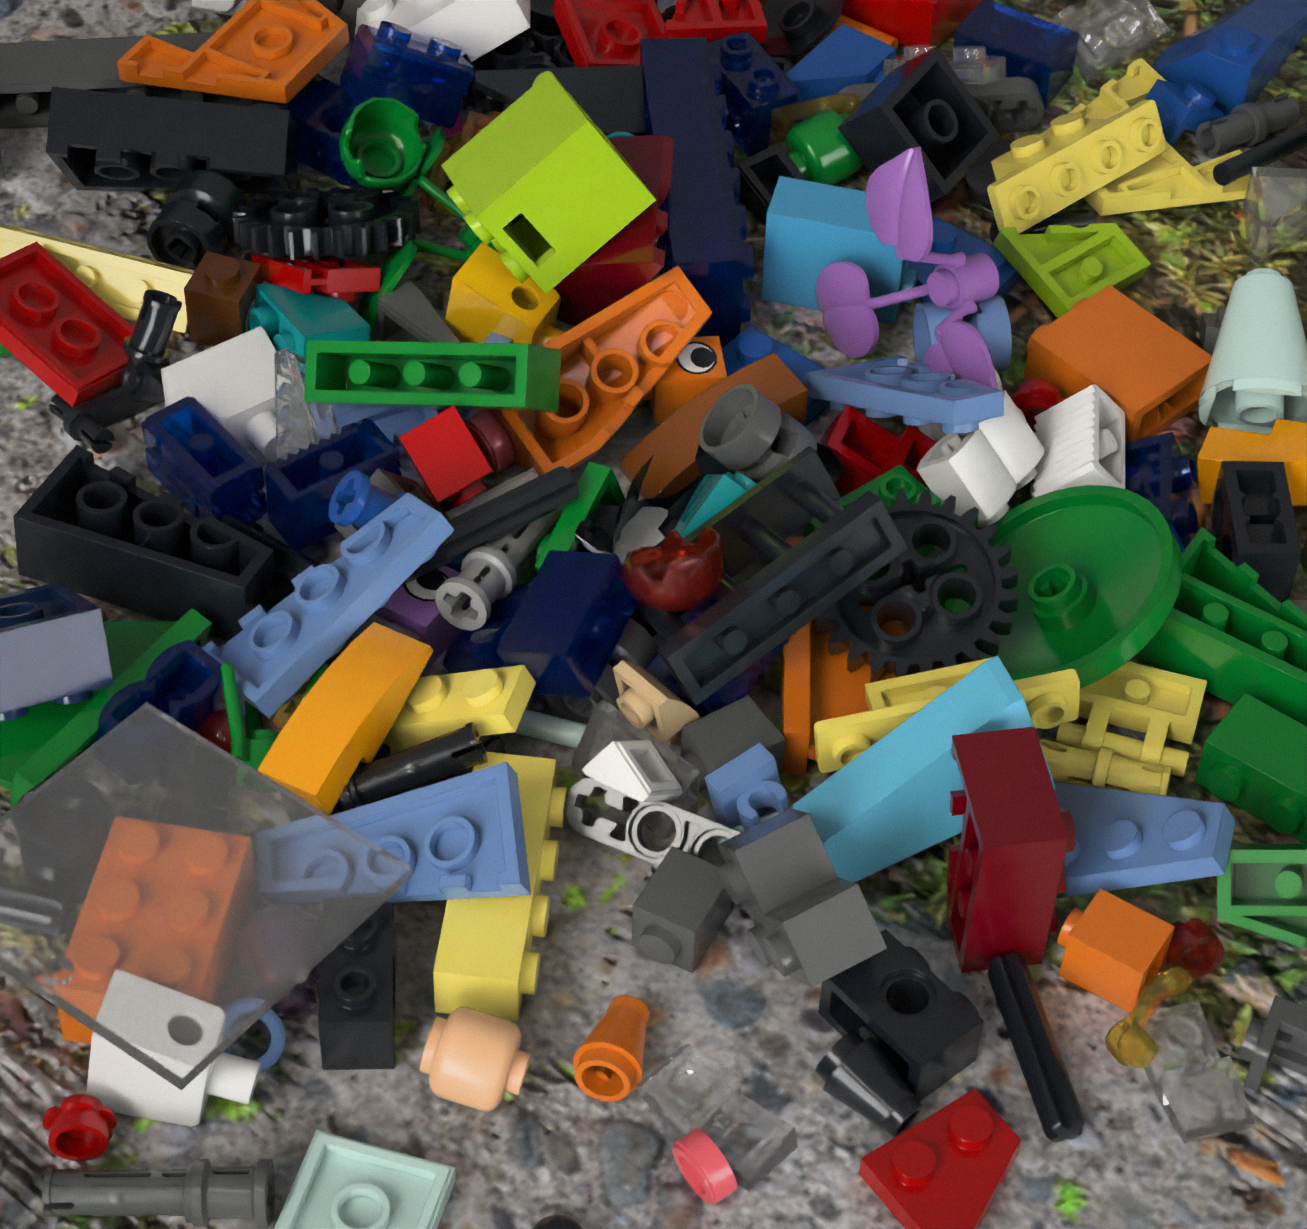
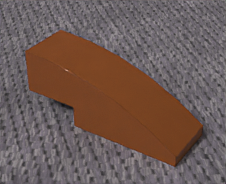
[620,352,808,499]

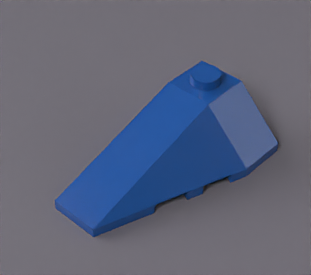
[1152,0,1307,115]

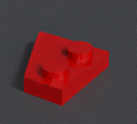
[663,0,768,47]
[859,1088,1021,1229]

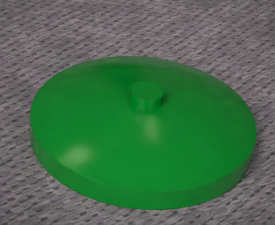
[940,485,1183,689]

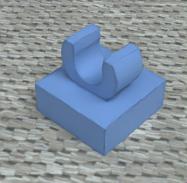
[704,742,790,831]

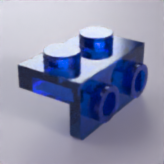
[694,32,799,157]

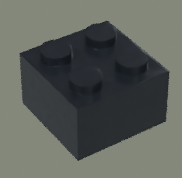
[837,47,1000,203]

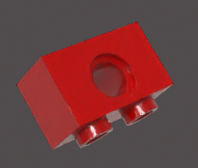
[399,405,493,508]

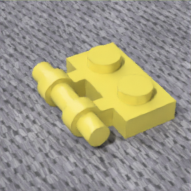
[1055,661,1207,778]

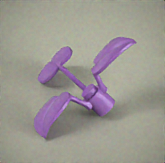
[815,147,999,389]

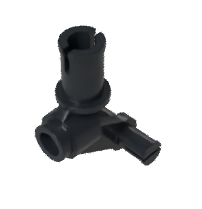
[49,290,182,454]

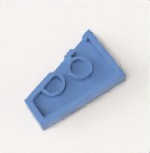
[1054,782,1236,898]

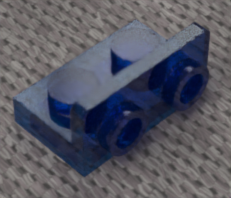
[1125,432,1199,553]

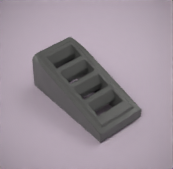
[378,280,460,343]

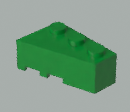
[1135,527,1307,726]
[1217,844,1307,948]

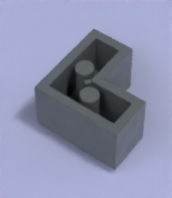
[717,808,887,987]

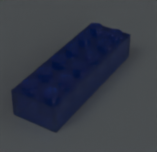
[639,37,754,348]

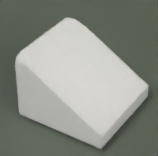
[582,739,683,802]

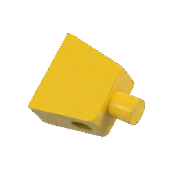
[445,242,564,346]

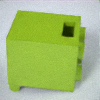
[441,71,656,294]

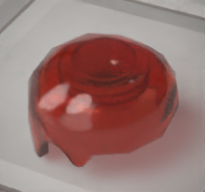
[622,527,724,611]

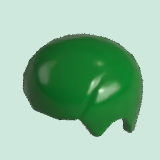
[339,97,427,191]

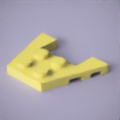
[1046,58,1270,216]

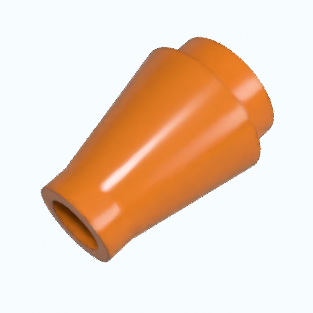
[573,995,650,1102]

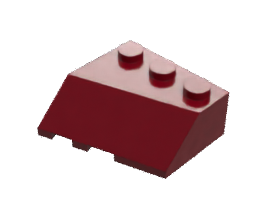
[553,134,674,326]

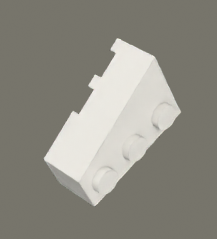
[352,0,530,98]

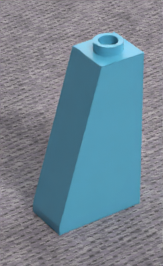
[793,655,1056,883]

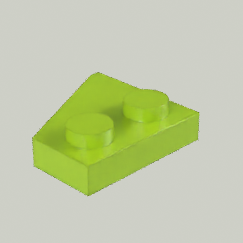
[993,223,1151,318]

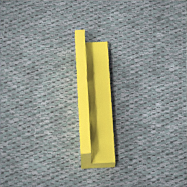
[0,224,195,333]

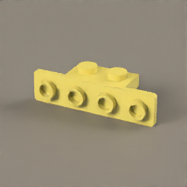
[987,100,1167,234]
[814,657,1080,773]

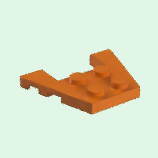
[117,0,349,104]

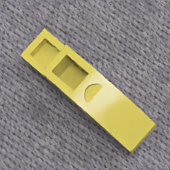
[273,665,536,755]

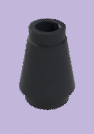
[815,1030,923,1137]

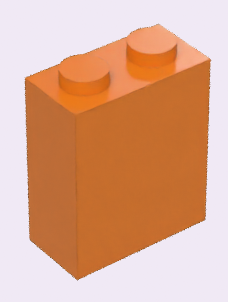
[1023,285,1212,455]

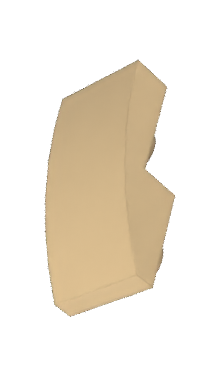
[613,660,701,749]

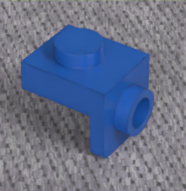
[1144,79,1226,147]

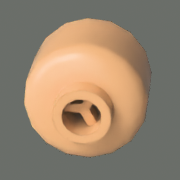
[419,1006,532,1112]

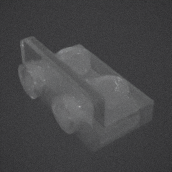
[1039,0,1170,81]

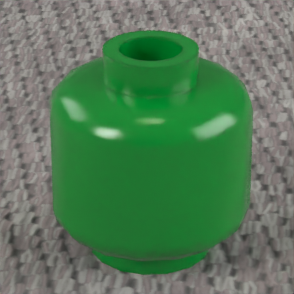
[786,108,863,186]

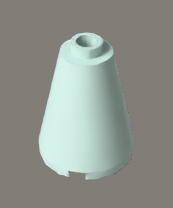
[1198,268,1307,434]

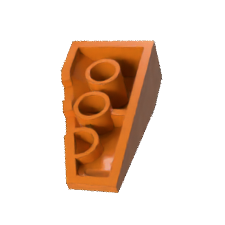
[474,266,712,476]

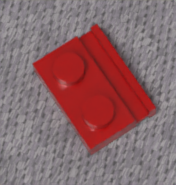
[252,254,381,302]

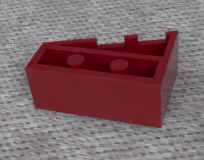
[946,727,1075,973]

